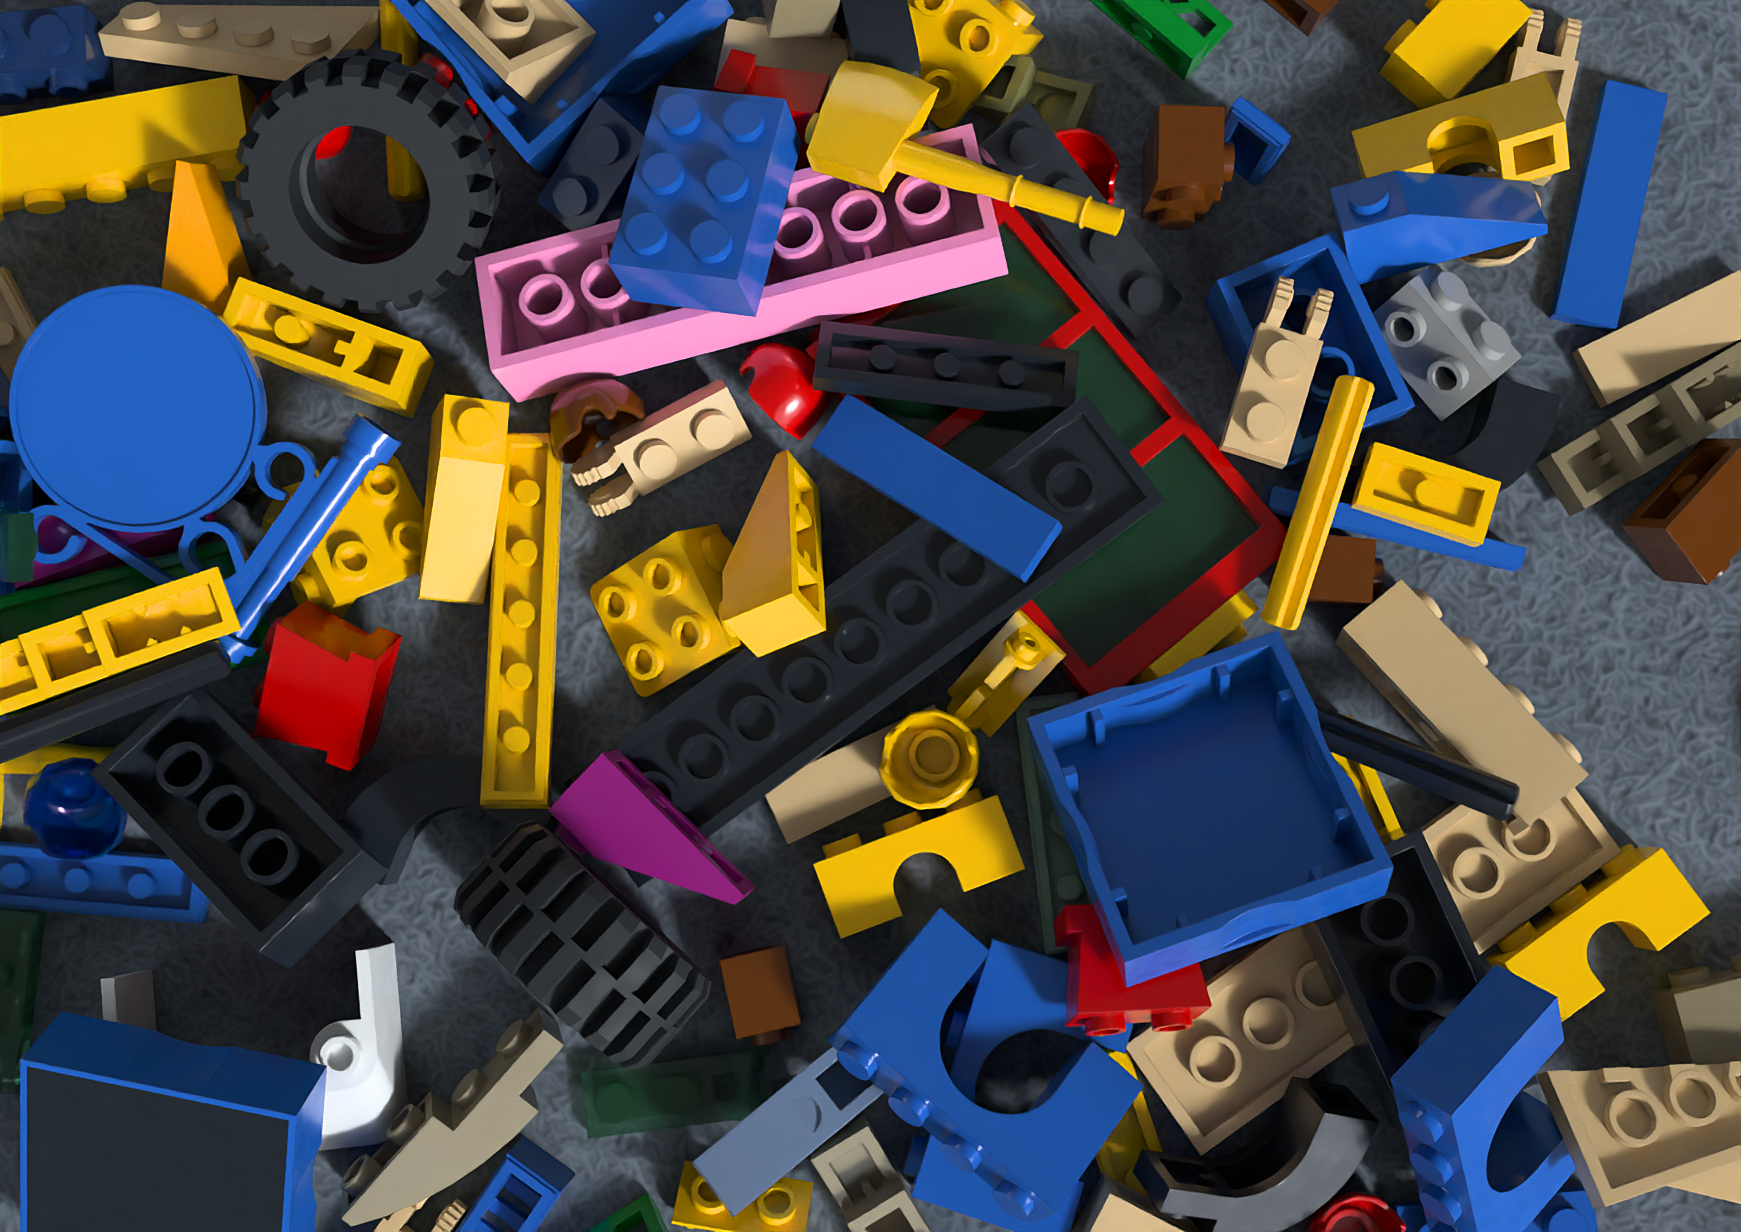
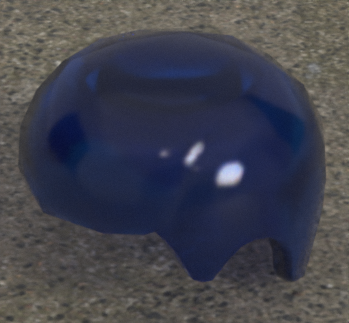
[22,757,128,862]

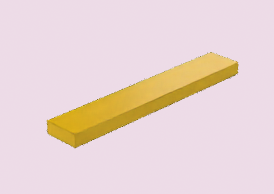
[480,433,563,809]

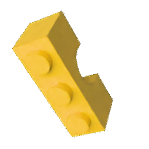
[1351,71,1570,181]
[813,787,1025,939]
[1486,844,1710,1023]

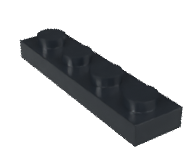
[977,101,1183,340]
[813,320,1080,419]

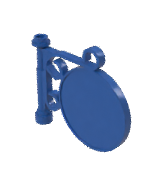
[9,285,402,664]

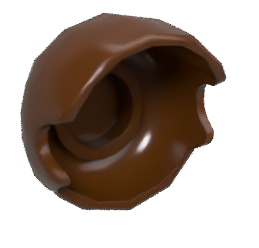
[548,378,646,464]

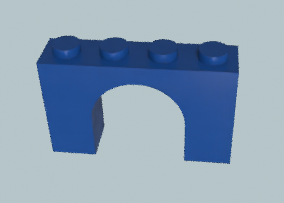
[827,908,1144,1223]
[902,936,1134,1232]
[1391,964,1576,1232]

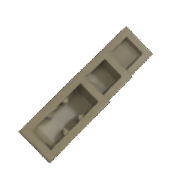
[1536,341,1741,516]
[809,1115,933,1232]

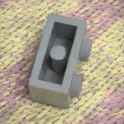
[1373,263,1522,422]

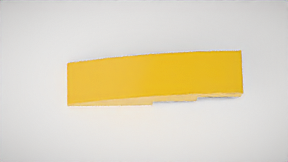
[0,566,242,716]

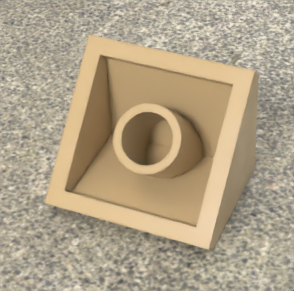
[425,0,597,105]

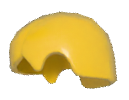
[878,709,980,810]

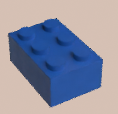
[608,86,802,317]
[1204,231,1415,470]

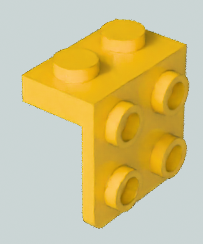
[907,0,1044,129]
[262,456,424,618]
[590,524,747,697]

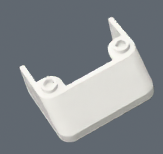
[101,943,408,1151]

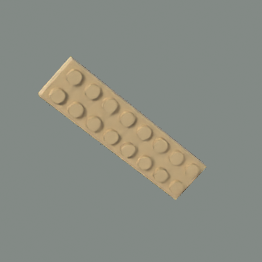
[1126,788,1622,1156]

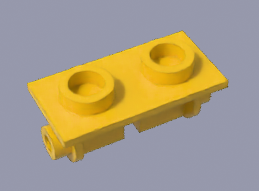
[947,609,1066,738]
[671,1160,814,1232]

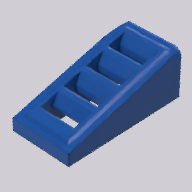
[1224,96,1291,187]
[456,1136,575,1232]

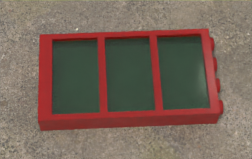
[805,199,1288,698]

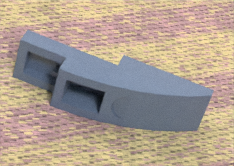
[692,1037,943,1218]

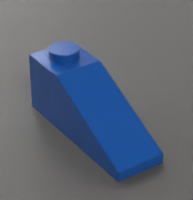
[1330,171,1548,284]

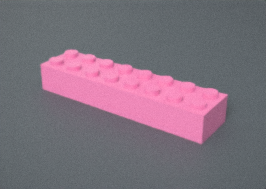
[474,123,1009,403]

